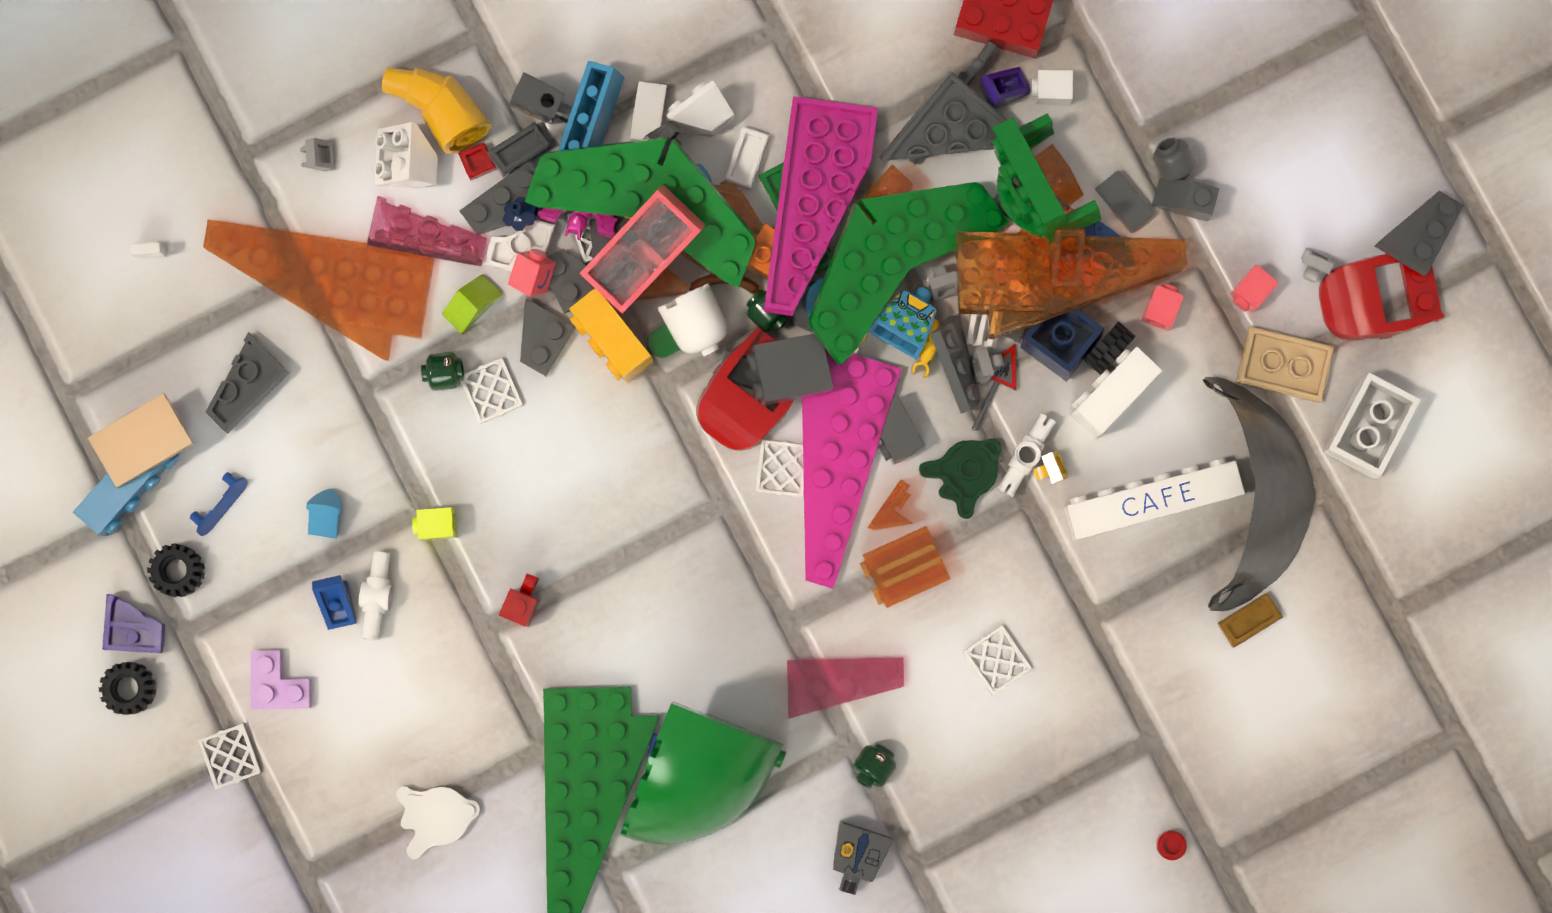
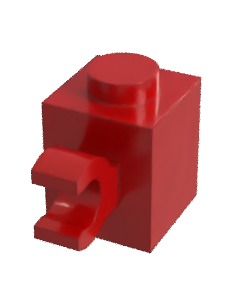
[499,573,540,627]

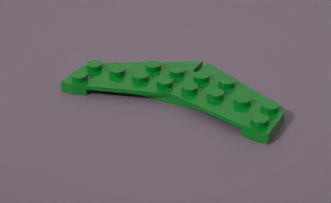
[525,136,756,288]
[808,182,1009,364]

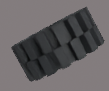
[1084,321,1136,375]
[147,543,205,597]
[98,662,156,715]

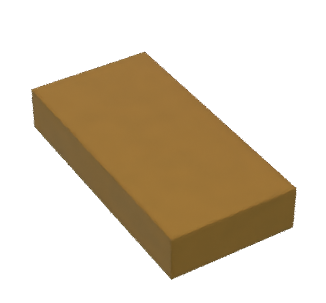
[1217,593,1283,648]

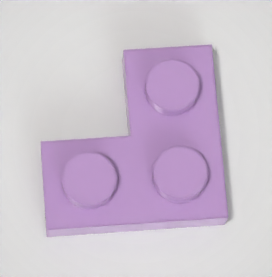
[251,650,311,709]

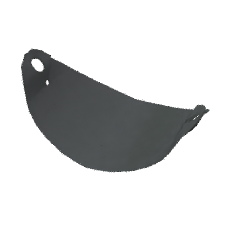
[1203,377,1315,611]

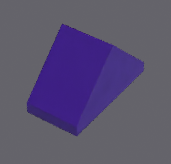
[979,67,1030,109]

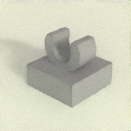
[300,138,335,171]
[1301,248,1334,283]
[929,264,961,302]
[970,347,1004,385]

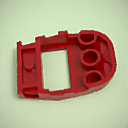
[1319,254,1444,341]
[696,327,794,451]

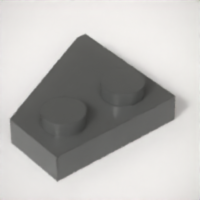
[548,249,595,314]
[520,299,575,377]

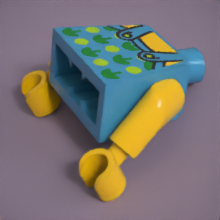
[861,287,939,378]

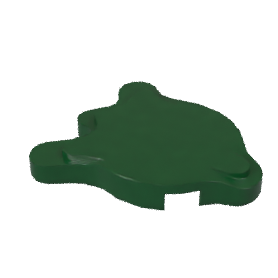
[919,439,1001,519]

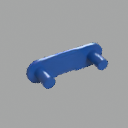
[190,472,248,536]

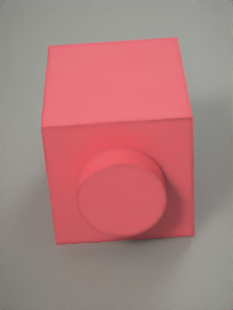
[508,249,556,297]
[1230,264,1279,313]
[1141,284,1184,331]

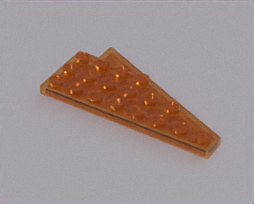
[203,219,435,361]
[955,231,1187,339]

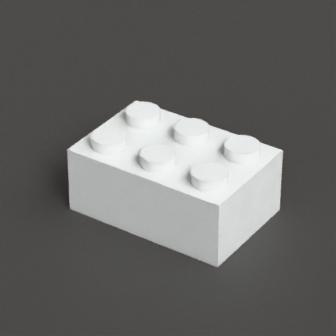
[1071,347,1163,439]
[1322,372,1421,479]

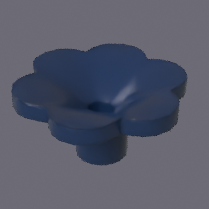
[503,197,537,231]

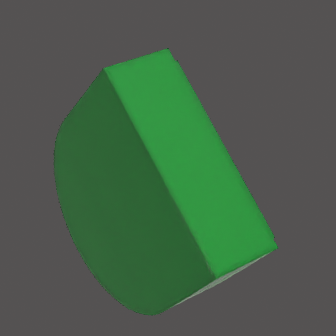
[648,324,681,358]

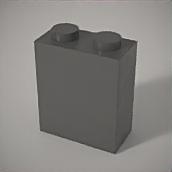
[747,334,834,406]

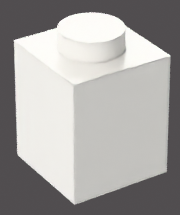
[1030,70,1073,105]

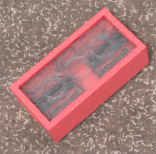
[579,185,706,314]

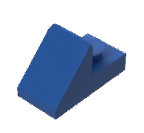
[312,575,356,630]

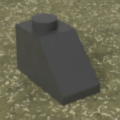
[1152,178,1220,222]
[878,395,925,465]

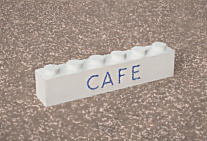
[1064,457,1245,541]

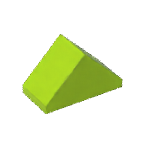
[442,274,503,335]

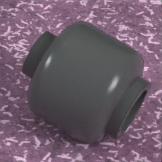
[1153,137,1195,181]

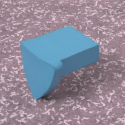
[306,489,342,539]

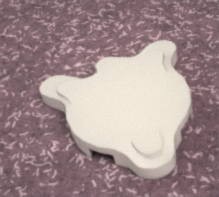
[396,786,481,859]

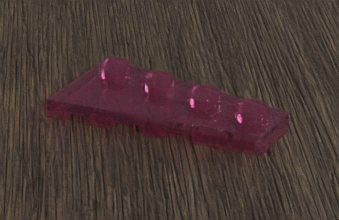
[367,196,487,267]
[787,657,904,719]

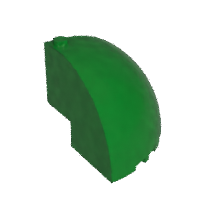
[620,701,786,844]

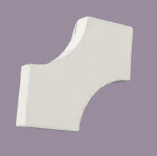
[483,219,555,272]

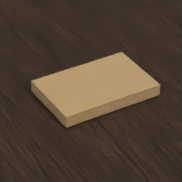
[1236,326,1335,403]
[88,393,194,488]

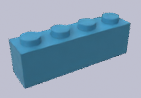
[558,61,624,150]
[73,453,180,536]

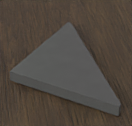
[879,71,1007,161]

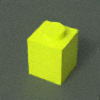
[412,507,457,540]

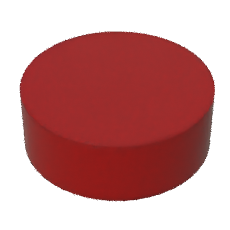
[1156,830,1187,860]

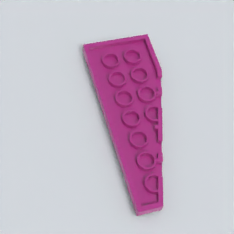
[764,96,878,316]
[802,348,902,589]

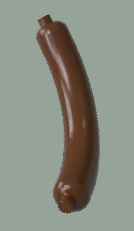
[689,273,759,294]

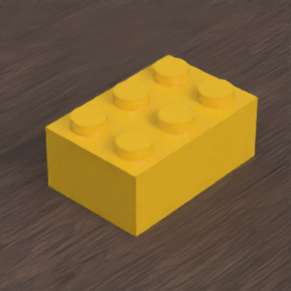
[569,289,654,383]

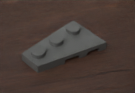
[459,160,543,235]
[1375,191,1464,276]
[930,314,980,413]
[206,332,289,434]

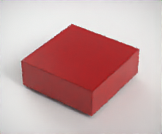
[458,142,497,181]

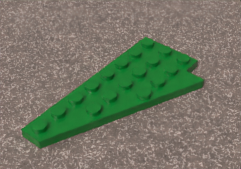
[543,687,659,913]

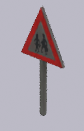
[972,344,1016,431]

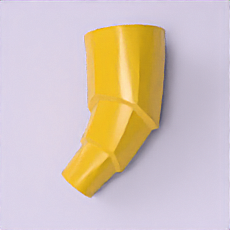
[382,68,491,154]

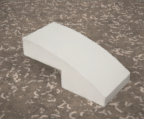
[630,81,667,141]

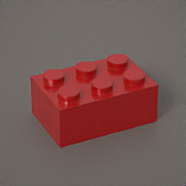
[954,0,1053,59]

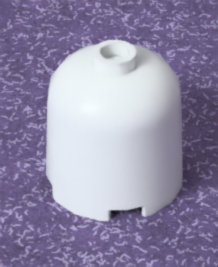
[658,283,728,356]

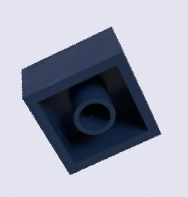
[1020,294,1104,382]

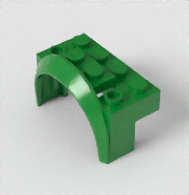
[991,113,1102,245]

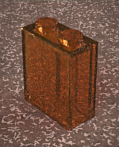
[859,526,951,608]

